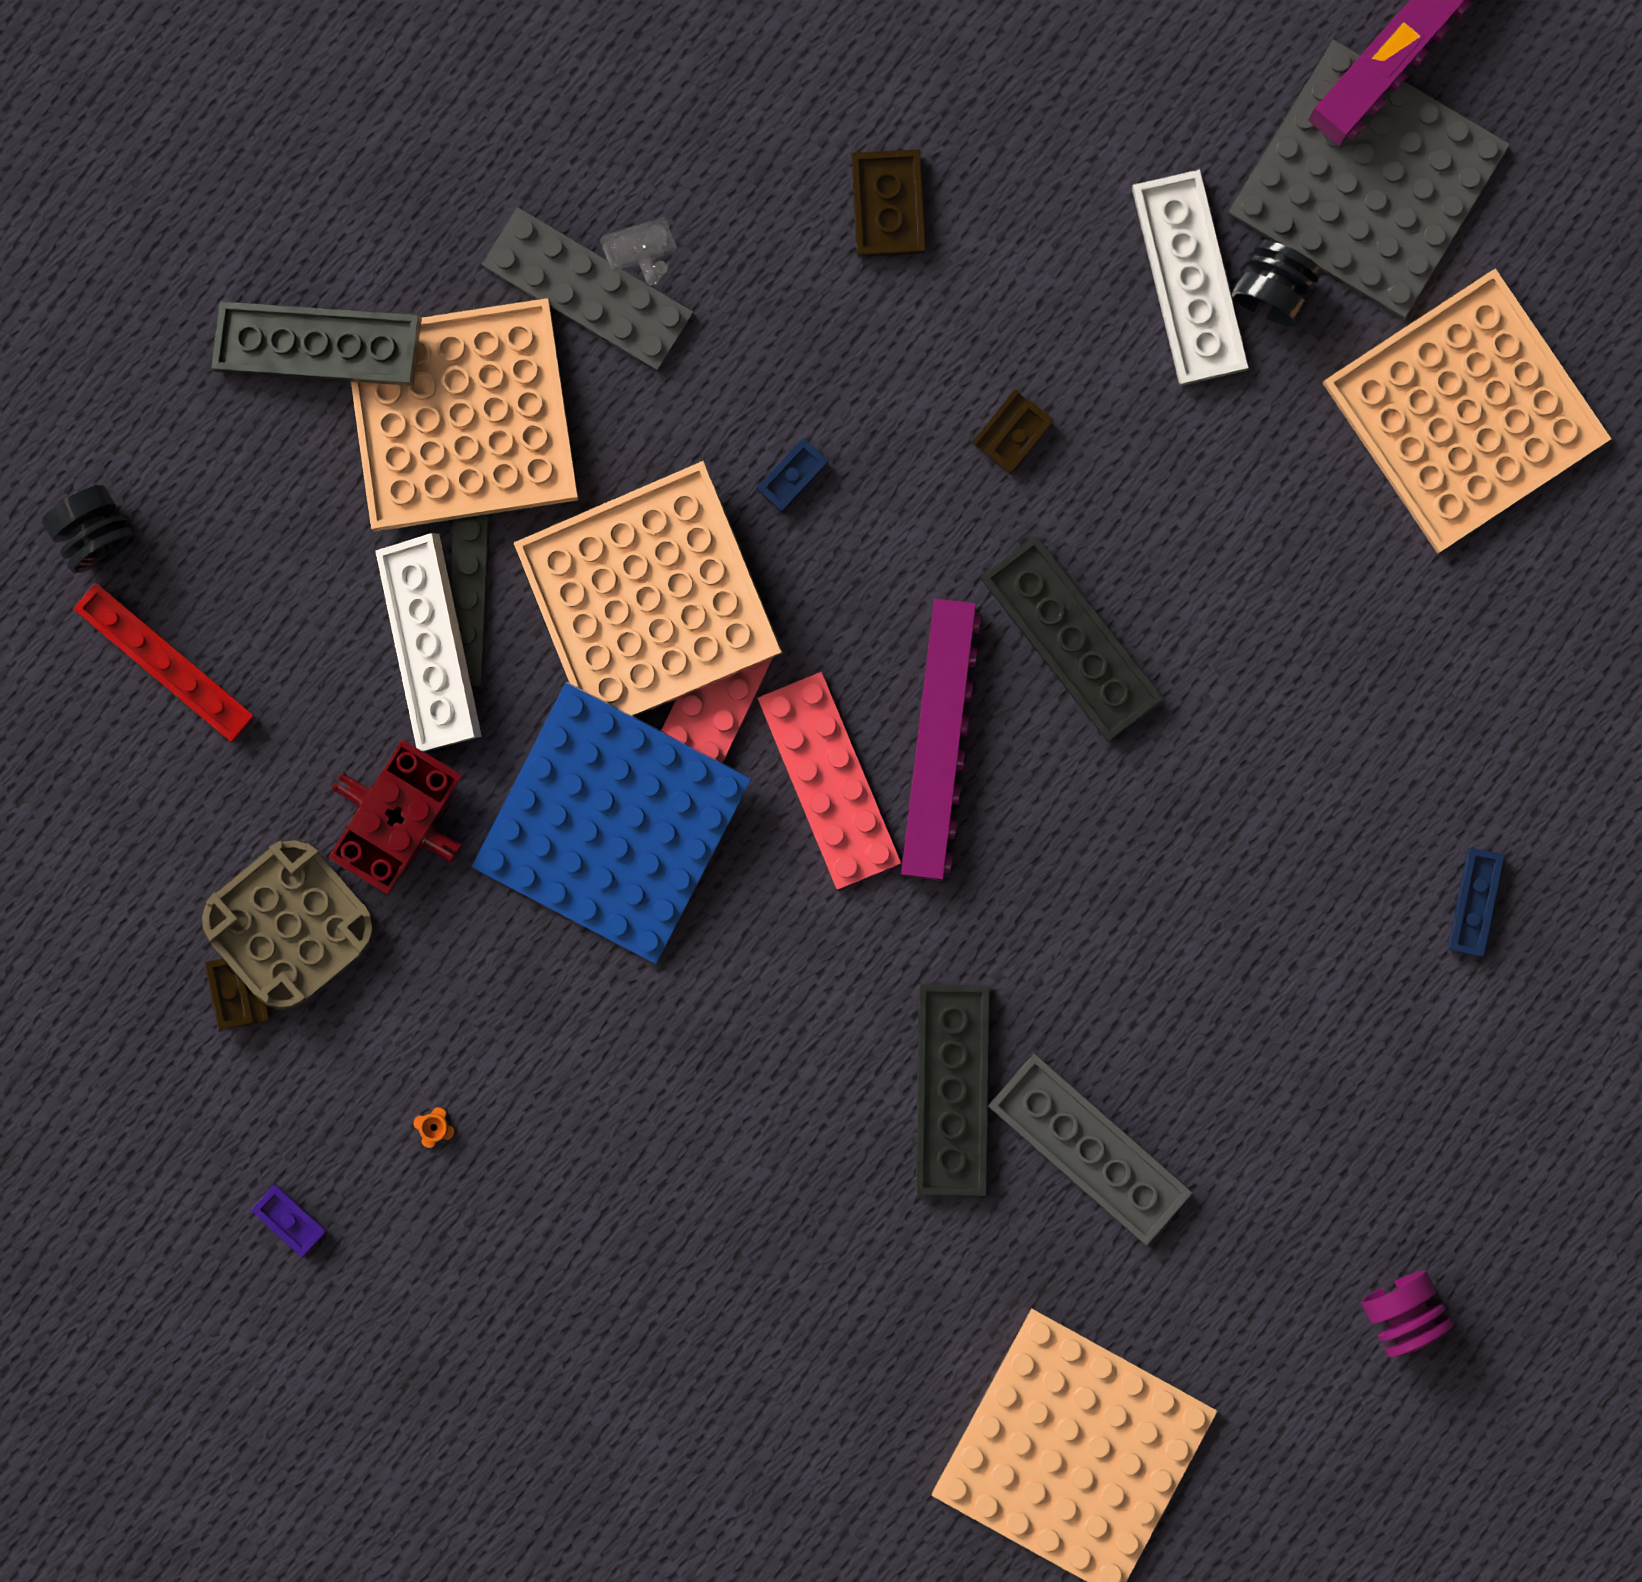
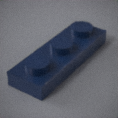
[1447,848,1504,957]

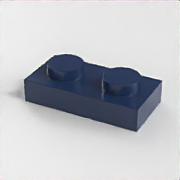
[756,438,829,513]

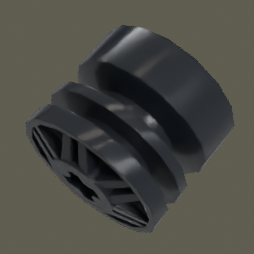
[1231,240,1322,327]
[41,485,136,574]

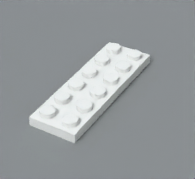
[1132,170,1248,386]
[376,533,482,752]

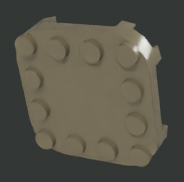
[202,840,373,1010]

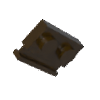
[972,389,1054,475]
[204,959,269,1032]

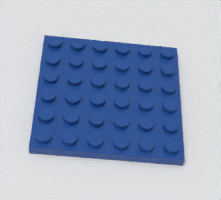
[472,682,752,964]

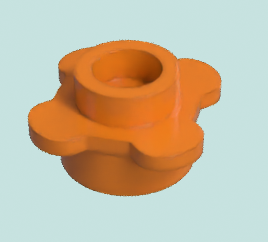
[414,1107,454,1148]

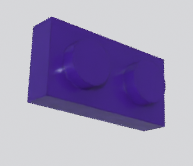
[250,1184,327,1257]

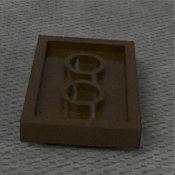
[851,149,925,257]

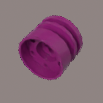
[1360,1270,1454,1357]

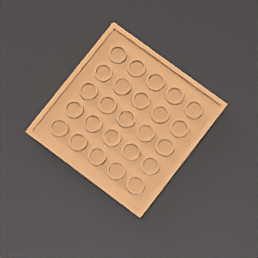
[1323,269,1611,553]
[351,298,578,532]
[514,461,783,717]
[931,1308,1217,1582]

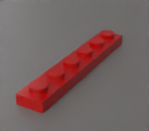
[73,583,255,743]

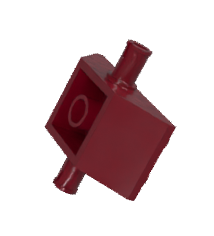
[328,739,462,894]

